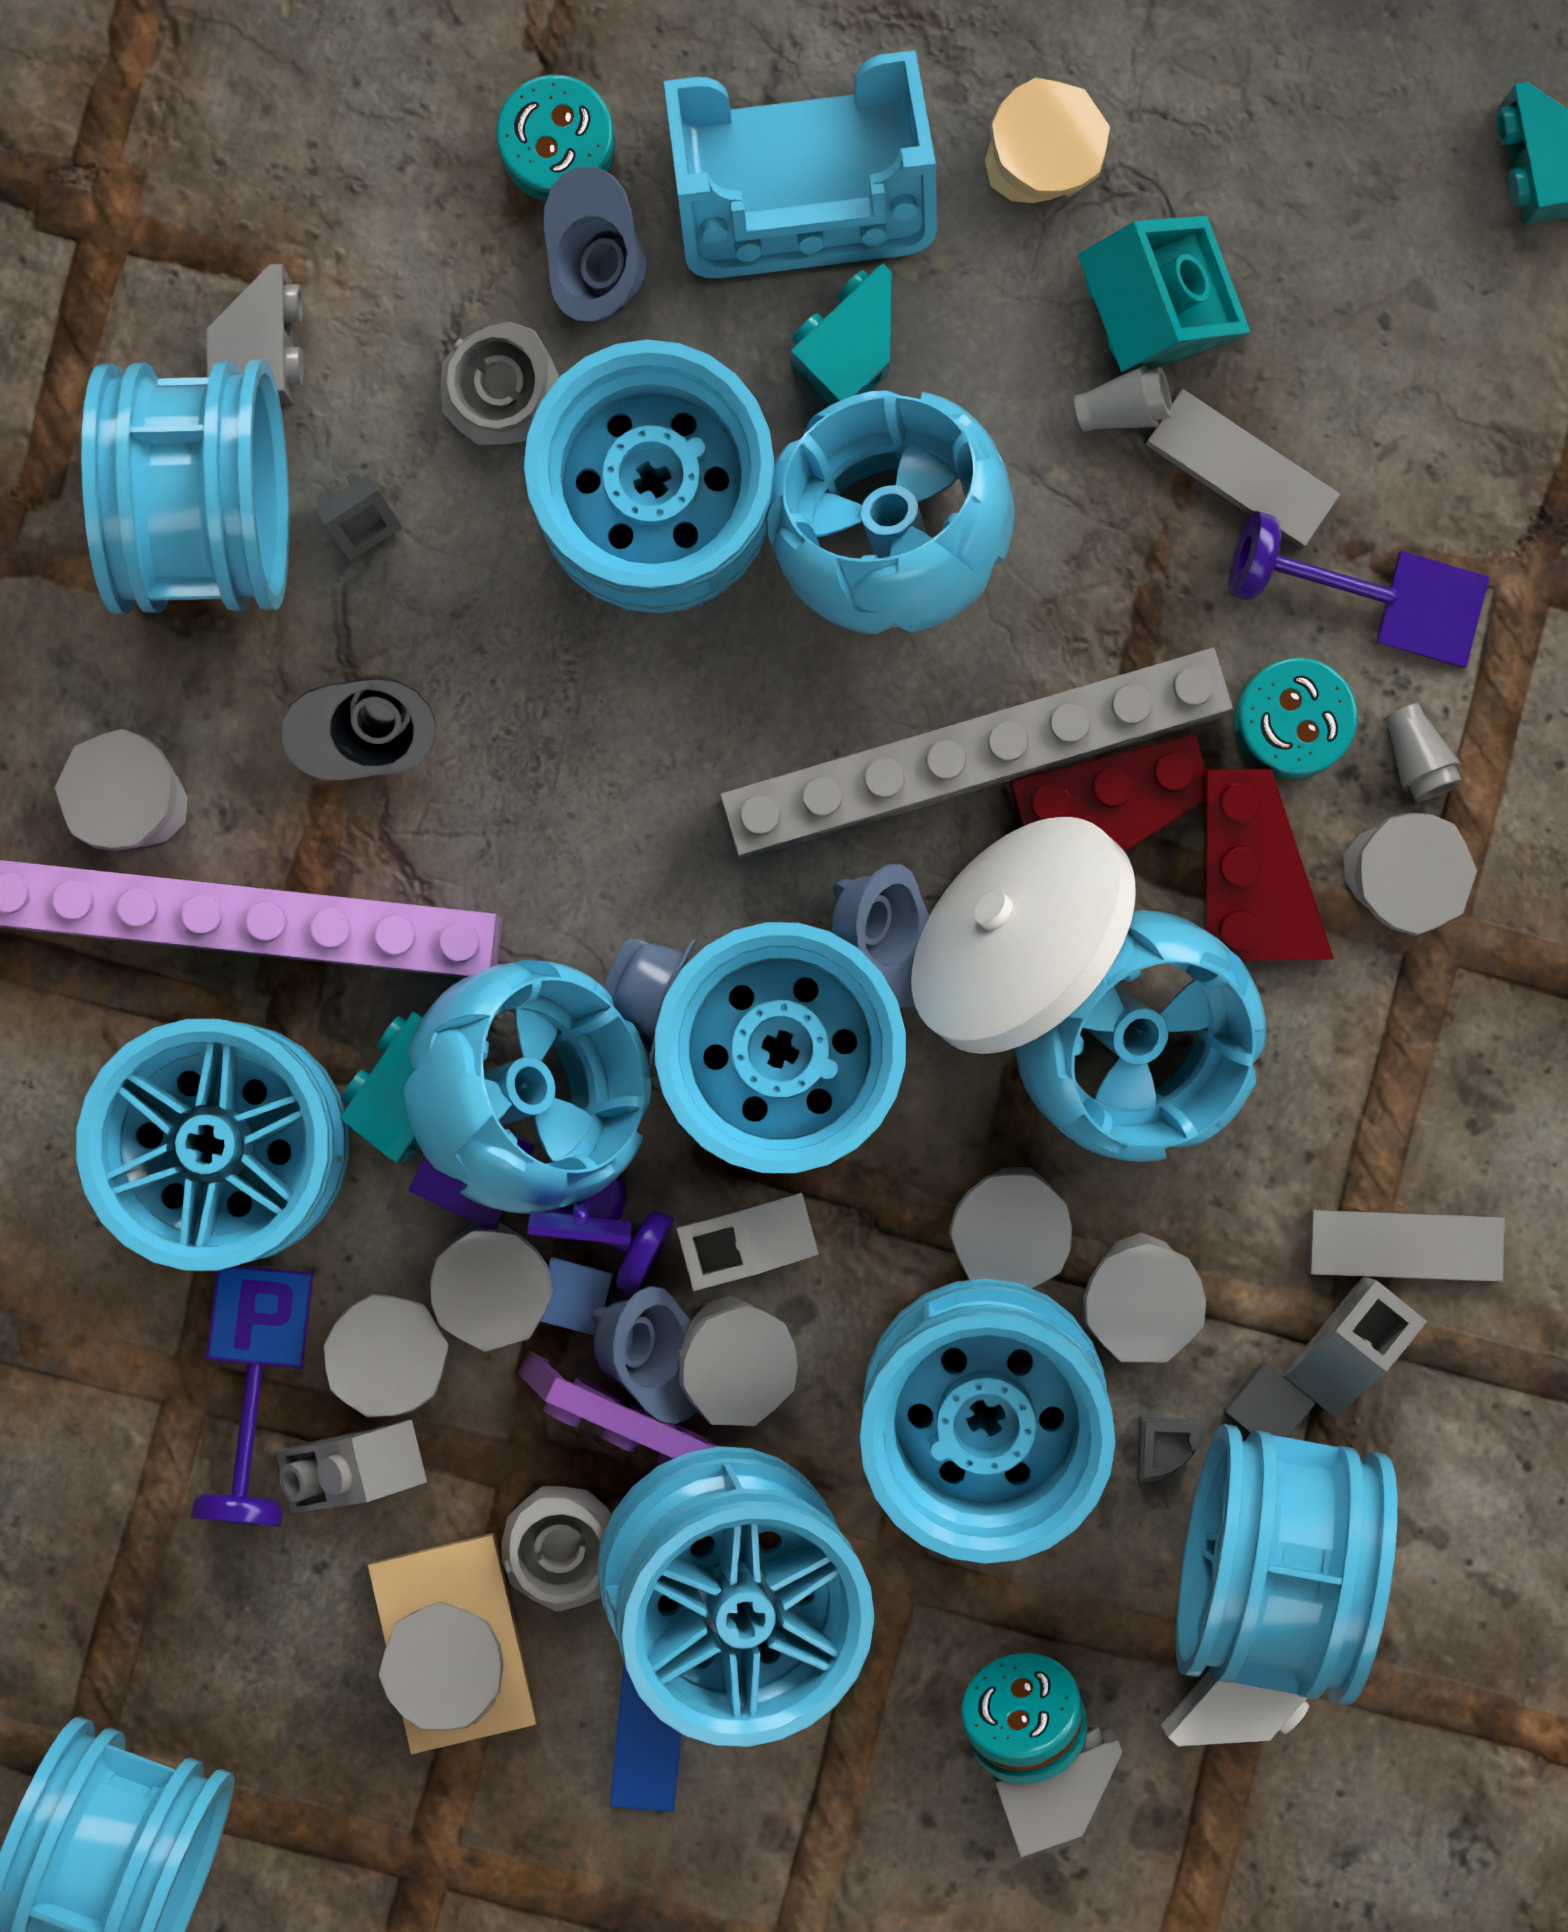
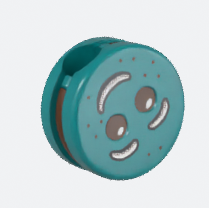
[496,75,616,202]
[1233,657,1358,780]
[961,1653,1088,1784]

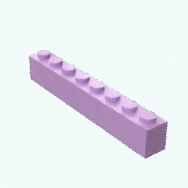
[0,860,503,978]

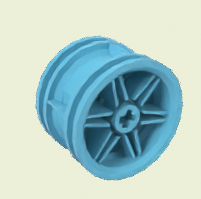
[524,339,774,614]
[81,359,290,614]
[655,922,906,1173]
[76,1019,350,1271]
[860,1279,1116,1564]
[1176,1424,1398,1705]
[597,1446,875,1747]
[0,1716,235,1932]

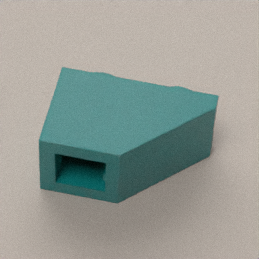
[1496,82,1568,225]
[791,263,892,405]

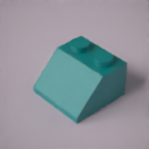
[1077,216,1251,372]
[340,1012,423,1163]

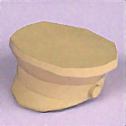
[985,78,1110,203]

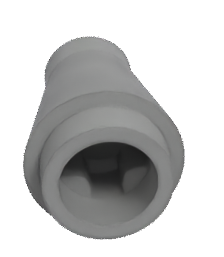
[1074,365,1173,432]
[1384,703,1462,803]

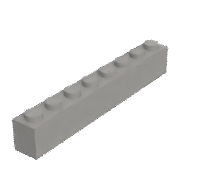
[720,647,1233,861]

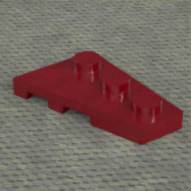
[1010,734,1205,852]
[1204,768,1334,961]

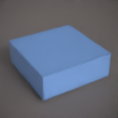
[541,1257,614,1335]

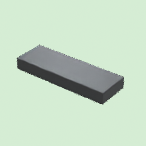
[1145,389,1340,550]
[1308,1210,1505,1282]

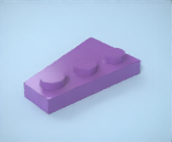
[518,1350,718,1464]

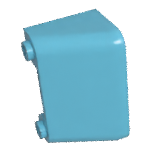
[663,50,937,278]

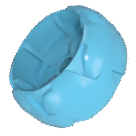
[765,390,1015,634]
[1015,910,1267,1162]
[404,960,652,1214]

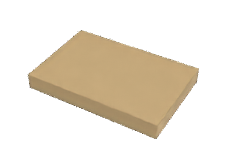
[368,1532,538,1755]

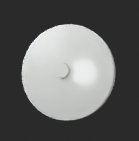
[911,817,1136,1054]

